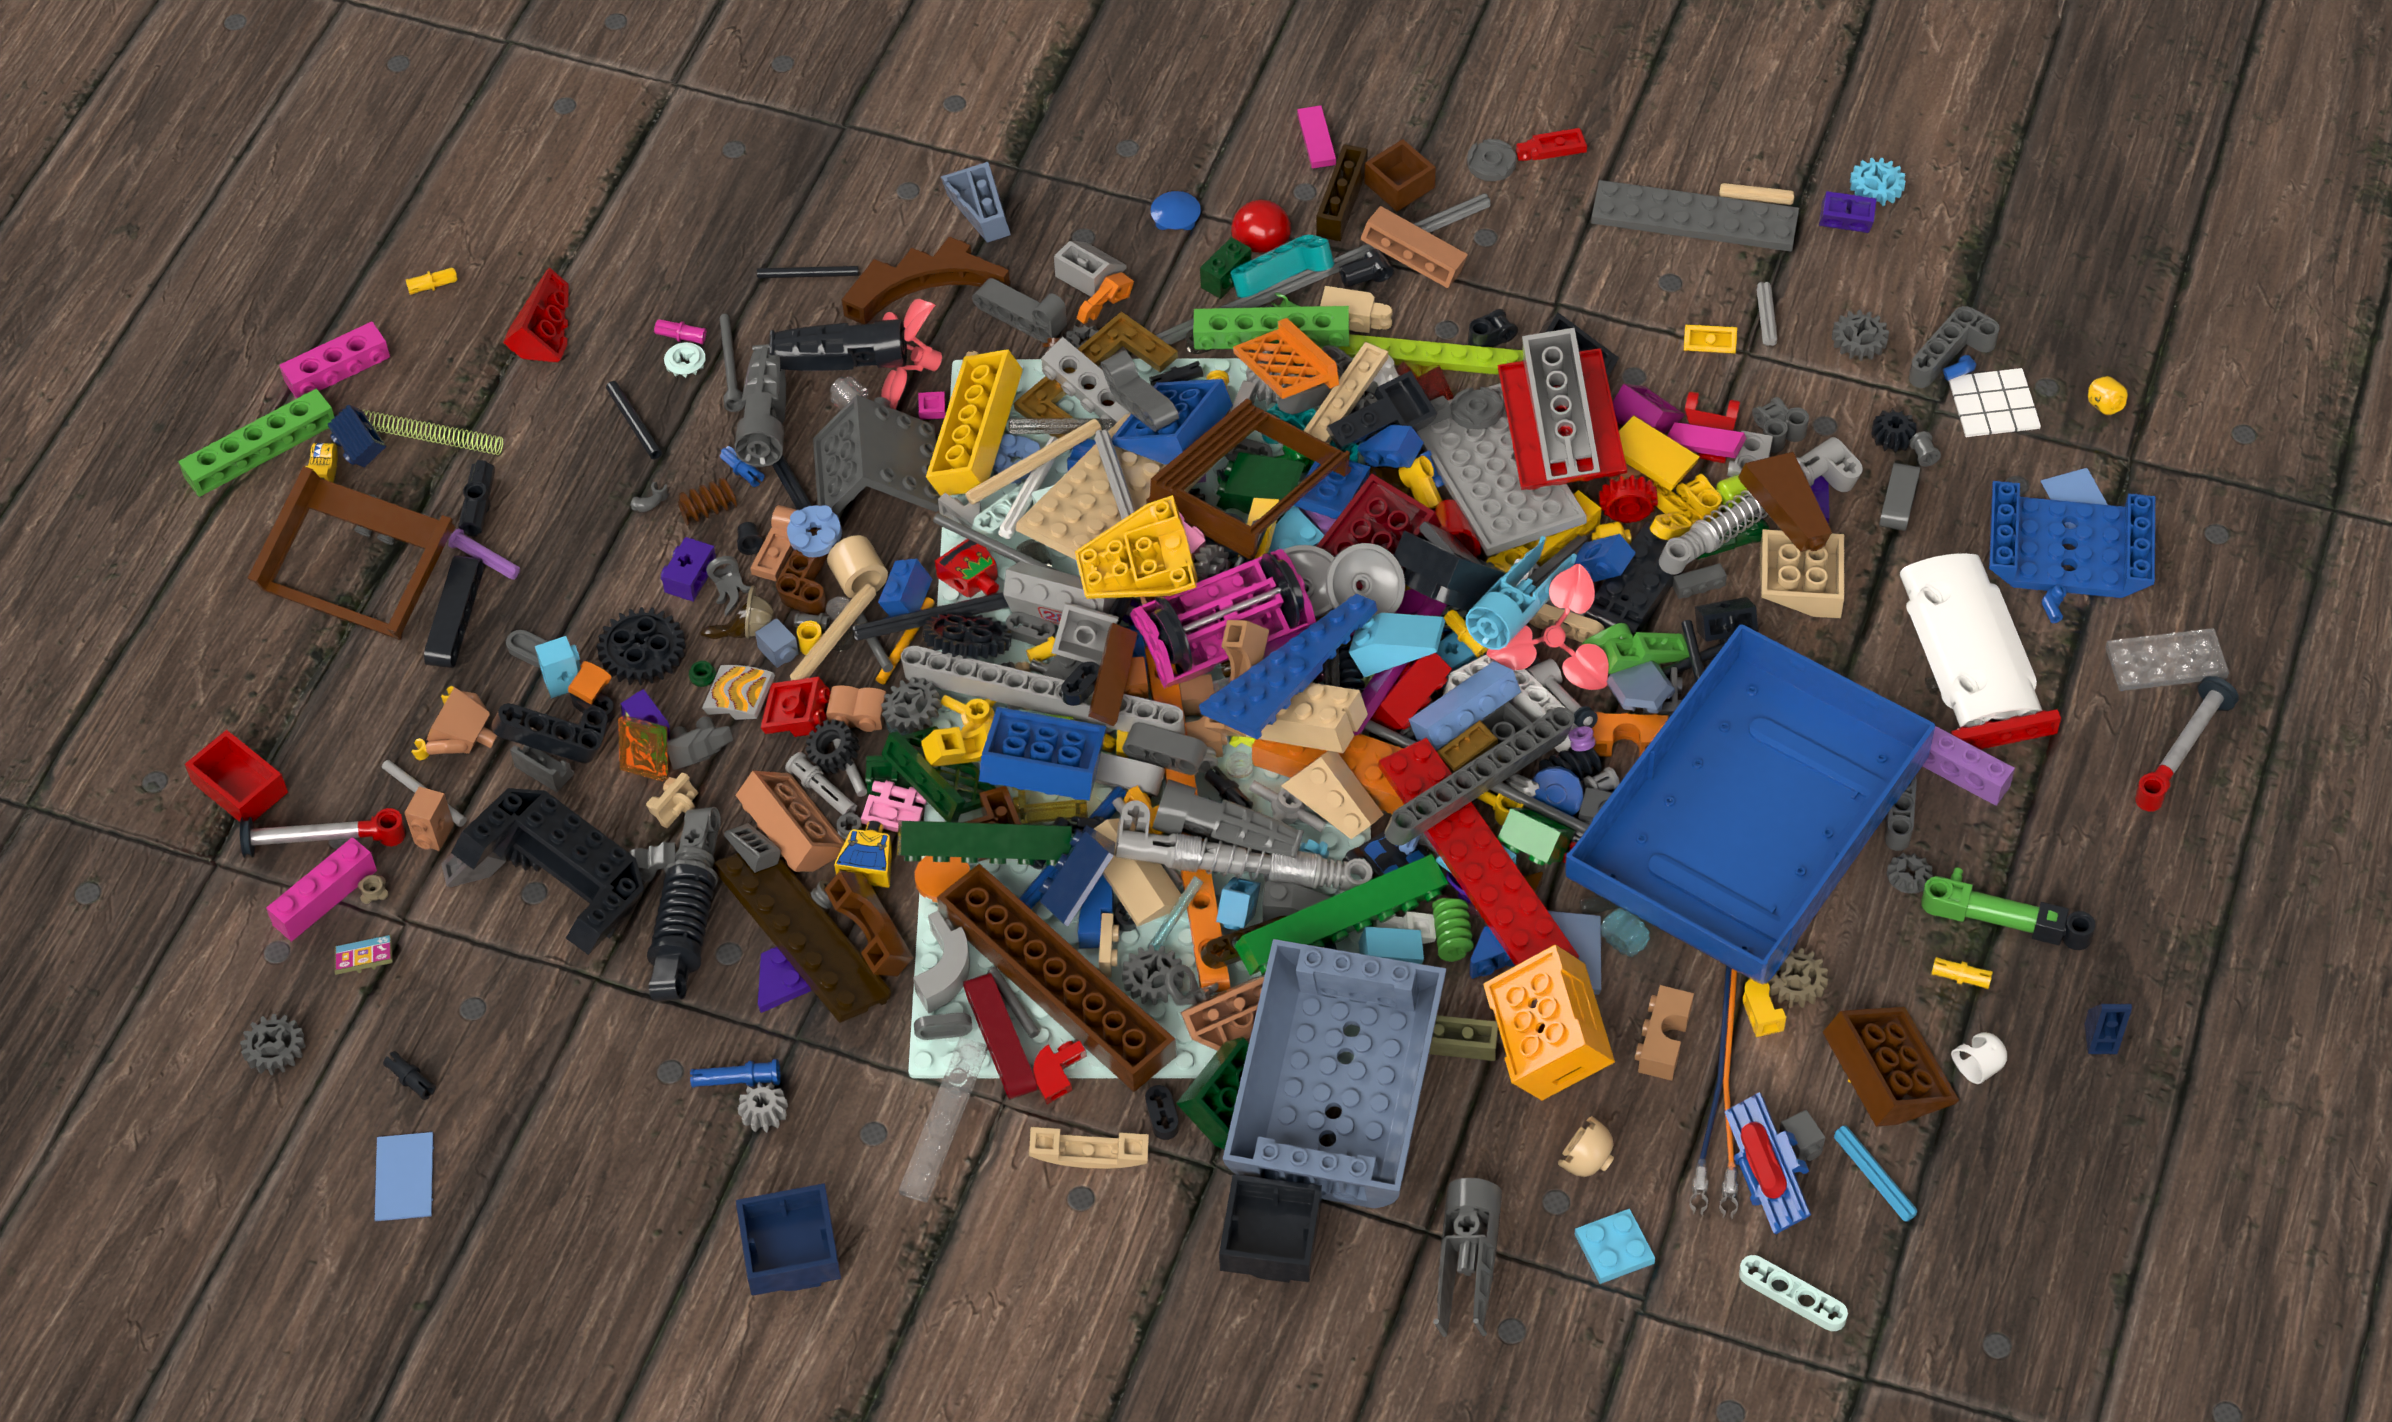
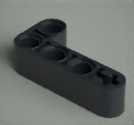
[492,703,607,763]

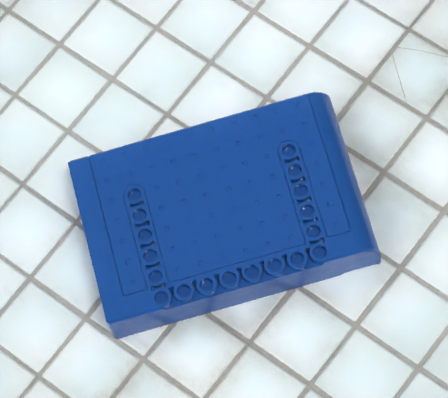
[1565,625,1935,984]

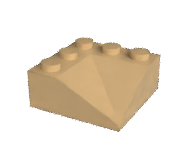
[1760,530,1844,618]

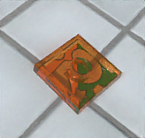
[618,715,668,782]

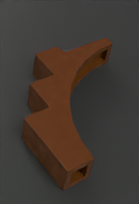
[842,237,1010,325]

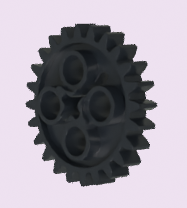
[597,607,686,686]
[923,613,1012,659]

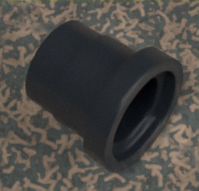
[737,522,764,555]

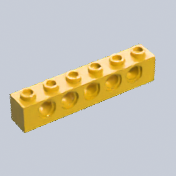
[1486,490,1602,572]

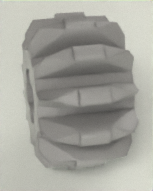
[738,1082,788,1133]

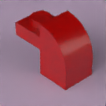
[1033,1040,1087,1104]

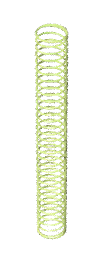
[363,409,503,455]

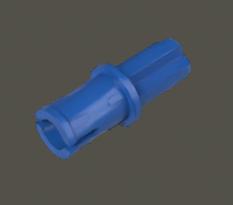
[720,446,764,487]

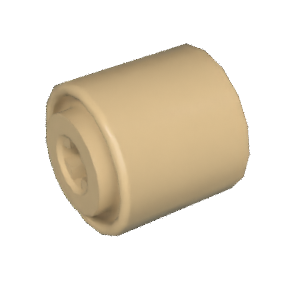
[827,535,888,598]

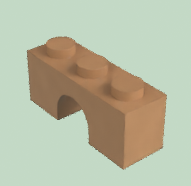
[1179,674,1227,757]
[1635,985,1694,1081]

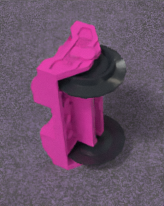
[1130,548,1316,689]

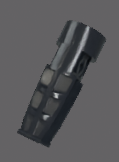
[769,319,907,371]

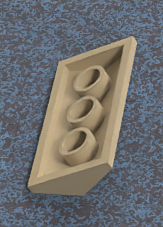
[1094,818,1187,927]

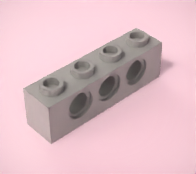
[1041,337,1130,429]

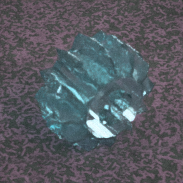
[1600,908,1650,957]

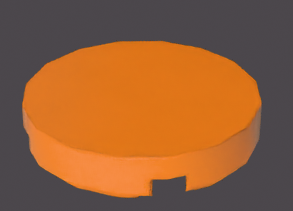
[915,856,970,903]

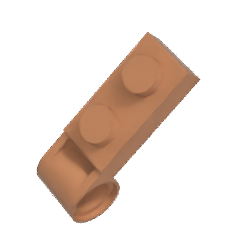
[750,505,797,581]

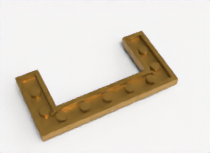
[1014,312,1178,450]

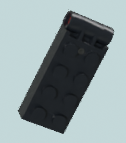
[1584,522,1680,637]

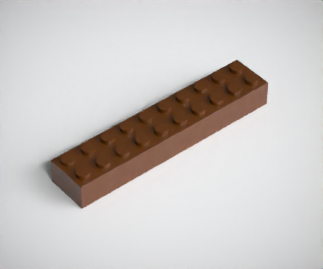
[937,863,1177,1092]

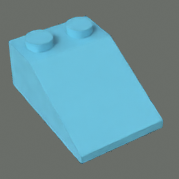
[1349,613,1445,677]

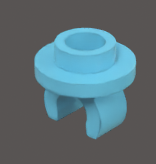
[1299,839,1329,858]

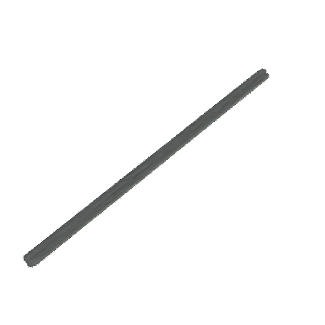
[1155,193,1491,345]

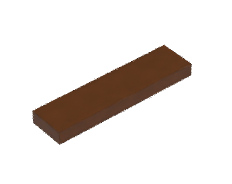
[1088,623,1138,726]

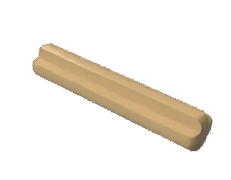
[1719,183,1794,205]

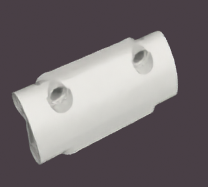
[1900,553,2043,728]

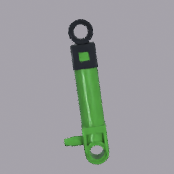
[1921,867,2095,951]

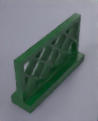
[882,726,997,822]

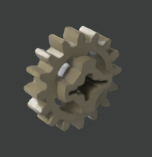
[1768,948,1828,1008]

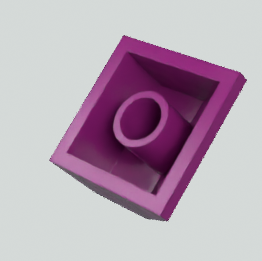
[1613,384,1685,434]

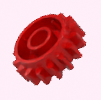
[1599,475,1658,523]

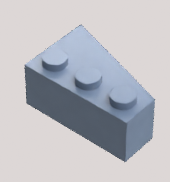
[941,162,1011,243]

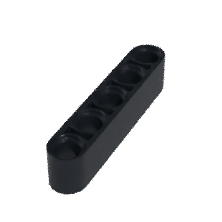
[424,556,483,668]

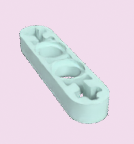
[971,481,1045,538]
[1739,1255,1848,1331]

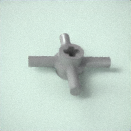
[1249,780,1327,832]

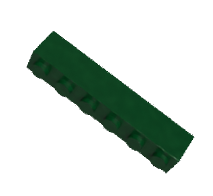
[897,820,1072,866]

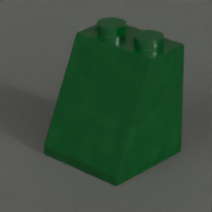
[1216,452,1305,524]

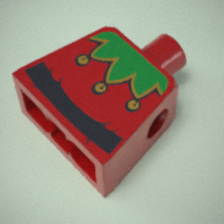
[935,539,999,597]

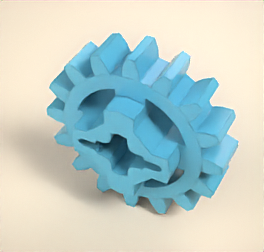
[1850,158,1906,206]

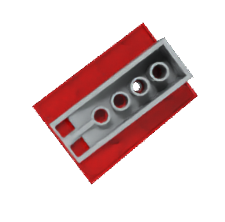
[1498,328,1627,490]

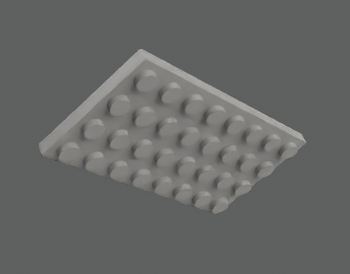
[1416,383,1587,557]

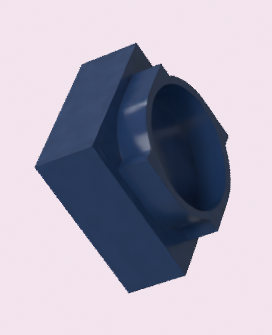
[736,1183,841,1296]

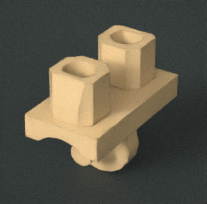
[646,773,698,828]

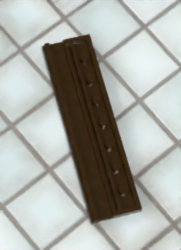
[713,846,891,1023]

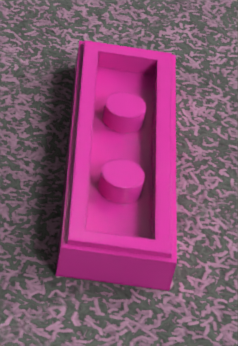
[1297,106,1336,168]
[1667,422,1747,458]

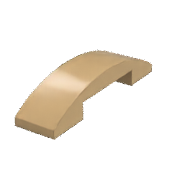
[1029,1127,1149,1169]

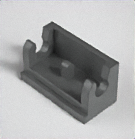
[510,745,575,792]

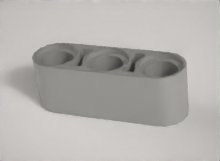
[1095,752,1165,797]

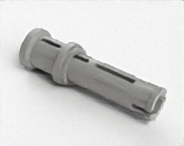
[785,752,857,815]

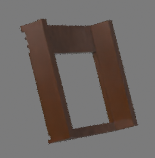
[1146,398,1351,560]
[248,466,456,640]

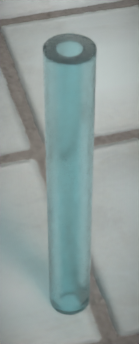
[1147,876,1204,951]

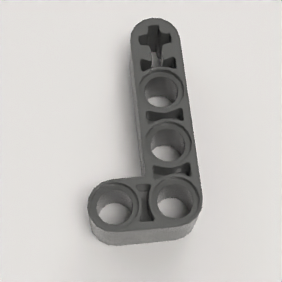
[972,278,1067,343]
[1909,306,2000,388]
[1277,345,1353,414]
[1101,350,1179,432]

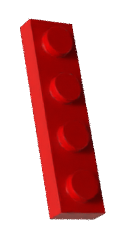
[1951,709,2061,750]

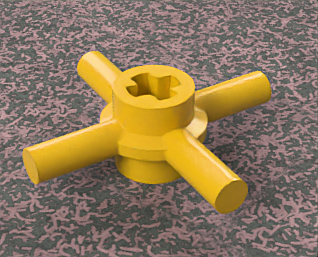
[941,695,997,733]

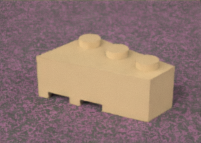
[1281,751,1384,839]

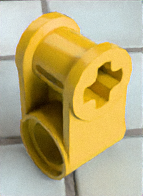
[1676,474,1722,523]

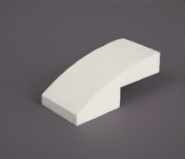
[1373,911,1436,944]

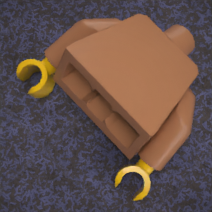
[411,686,497,760]

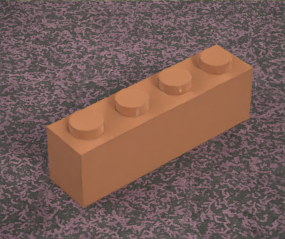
[1360,206,1468,288]

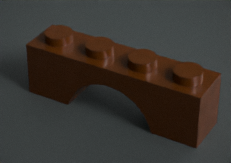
[824,871,914,977]

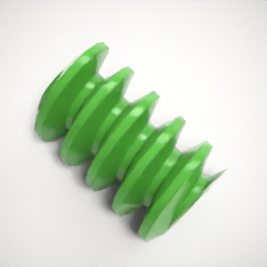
[1432,898,1474,962]

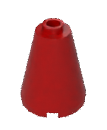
[1435,499,1481,557]

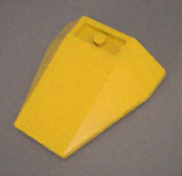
[1075,495,1198,599]

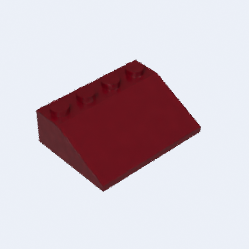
[1316,474,1441,590]

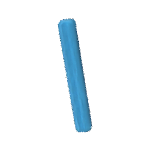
[1834,1125,1917,1222]

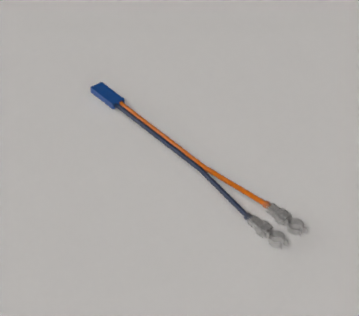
[1689,965,1739,1219]

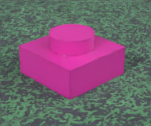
[918,391,946,420]

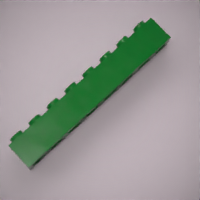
[1234,854,1448,976]

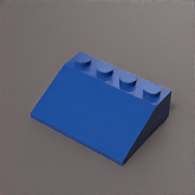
[1111,379,1233,465]
[979,707,1106,801]

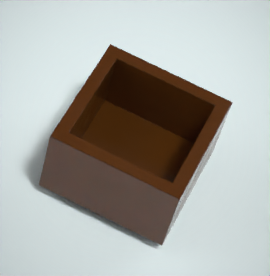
[1364,139,1436,211]

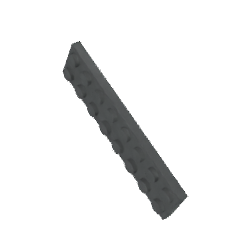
[1591,180,1799,252]

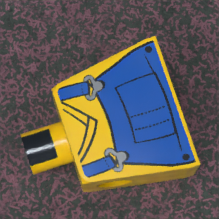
[834,821,892,888]

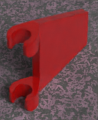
[1685,392,1740,464]

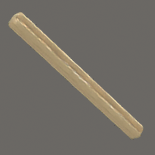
[965,419,1102,504]

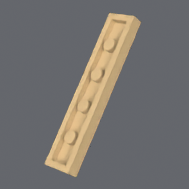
[1304,342,1388,444]

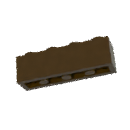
[1316,144,1368,242]

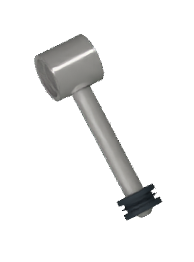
[1526,658,1598,728]

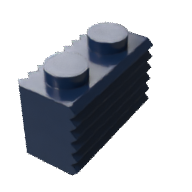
[328,405,386,468]

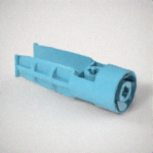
[1466,536,1577,650]

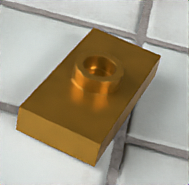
[1437,720,1498,773]

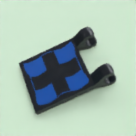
[1342,831,1428,877]

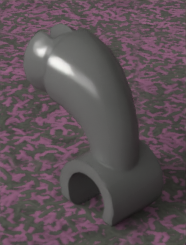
[631,482,669,512]

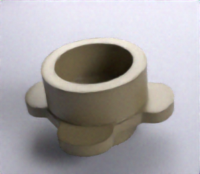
[358,875,388,904]

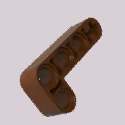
[776,511,833,615]

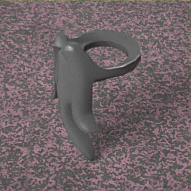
[706,556,751,616]
[1165,964,1218,1006]

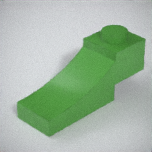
[1602,632,1689,674]

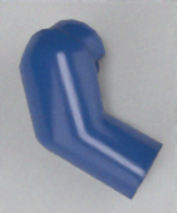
[1943,355,1976,381]

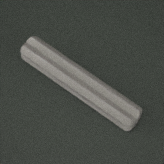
[1757,282,1777,346]
[1505,773,1539,797]

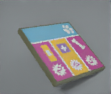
[335,935,393,975]

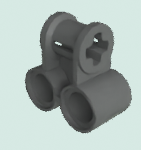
[1752,397,1809,453]

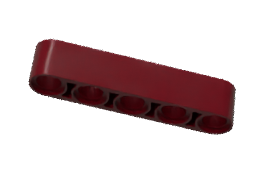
[963,973,1037,1100]

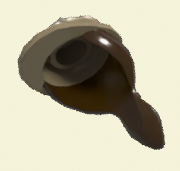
[700,586,774,639]

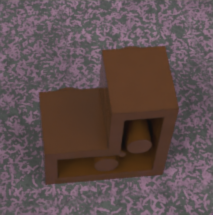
[966,786,1021,864]

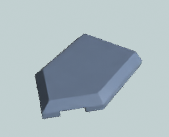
[1607,661,1675,713]

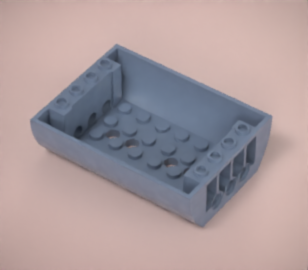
[1223,939,1446,1209]

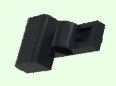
[1326,371,1438,450]

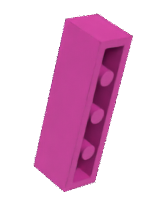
[266,837,377,942]

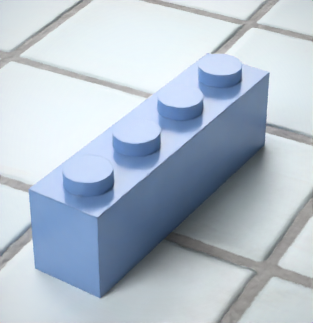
[1409,661,1521,751]

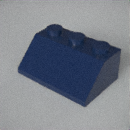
[1039,825,1116,926]

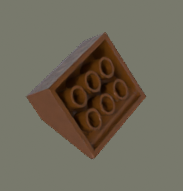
[1823,1007,1959,1127]

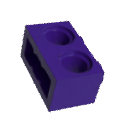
[1819,191,1877,233]

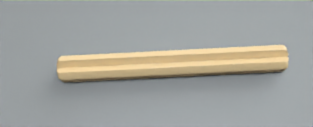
[790,583,876,680]

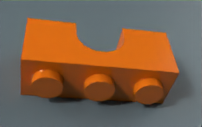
[1592,712,1669,757]

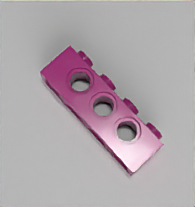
[279,322,390,399]

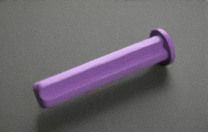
[448,529,520,579]

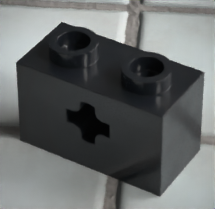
[1695,597,1759,642]

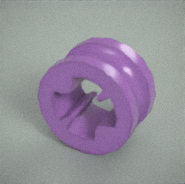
[1568,726,1596,751]

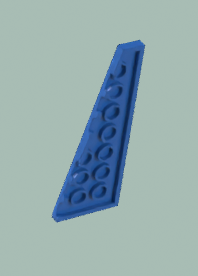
[1199,594,1377,739]

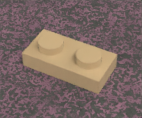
[1099,913,1119,977]

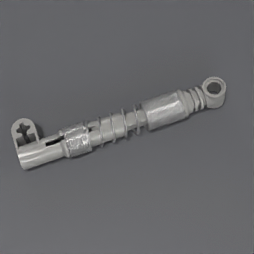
[1115,801,1373,892]

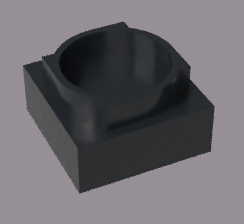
[1394,531,1507,612]
[1219,1174,1322,1283]

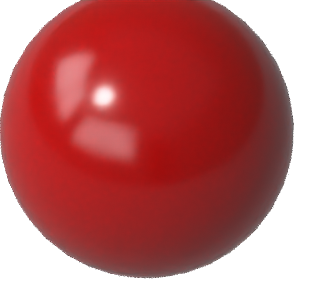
[1231,200,1291,253]

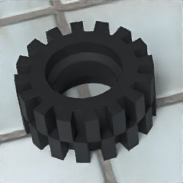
[805,719,860,774]

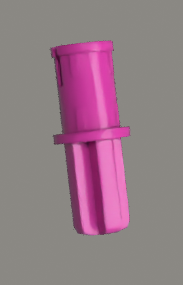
[654,319,707,345]

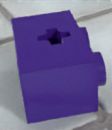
[661,537,716,602]

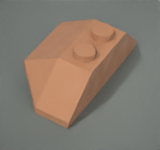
[1180,974,1265,1051]

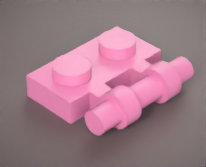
[861,780,927,833]

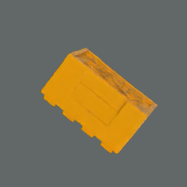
[1483,945,1615,1101]

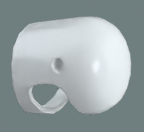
[1951,1032,2007,1084]

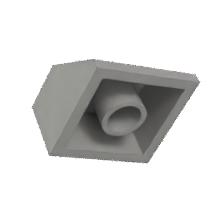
[1051,602,1119,665]

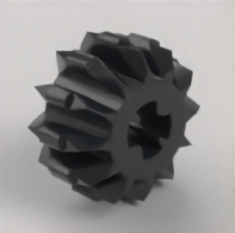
[1871,408,1917,453]

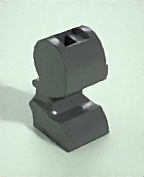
[629,842,678,882]

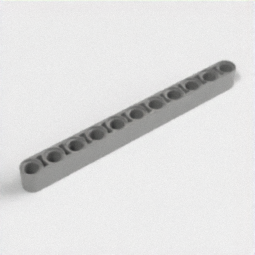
[901,646,1186,735]

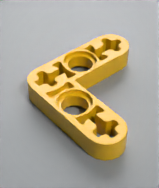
[1648,479,1706,540]

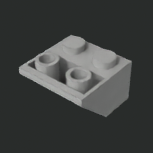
[1054,241,1126,297]

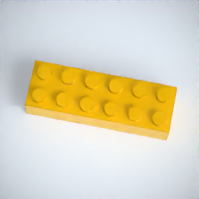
[926,349,1023,496]

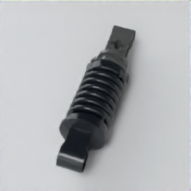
[647,807,721,1002]

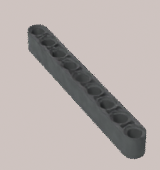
[1385,707,1575,846]

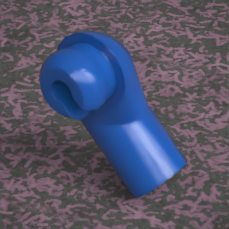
[2042,584,2067,623]

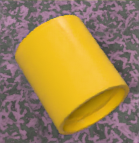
[797,621,822,655]

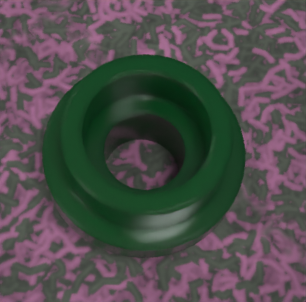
[689,661,716,687]

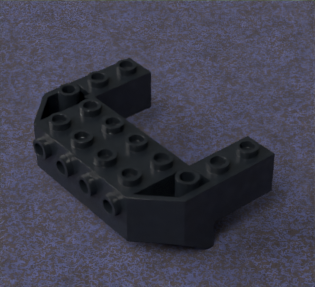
[451,788,644,955]

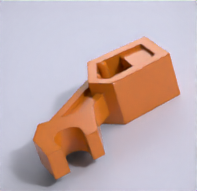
[1077,272,1134,324]

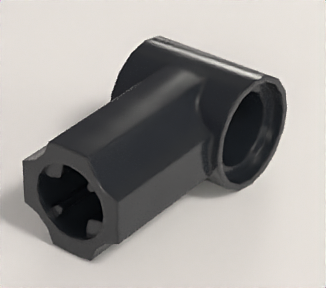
[1339,249,1394,287]

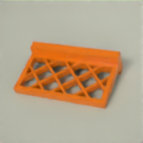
[1233,318,1339,399]

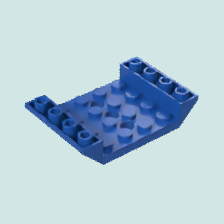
[1989,481,2155,598]

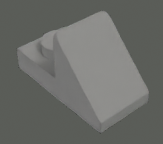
[938,493,981,528]

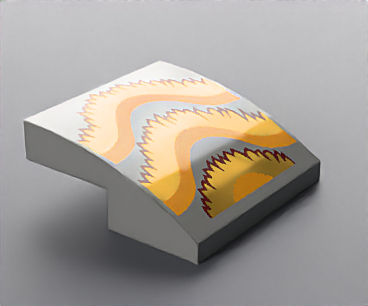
[702,665,775,720]

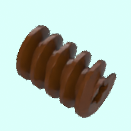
[678,477,737,526]

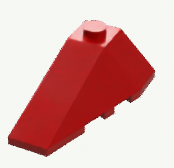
[503,268,569,362]

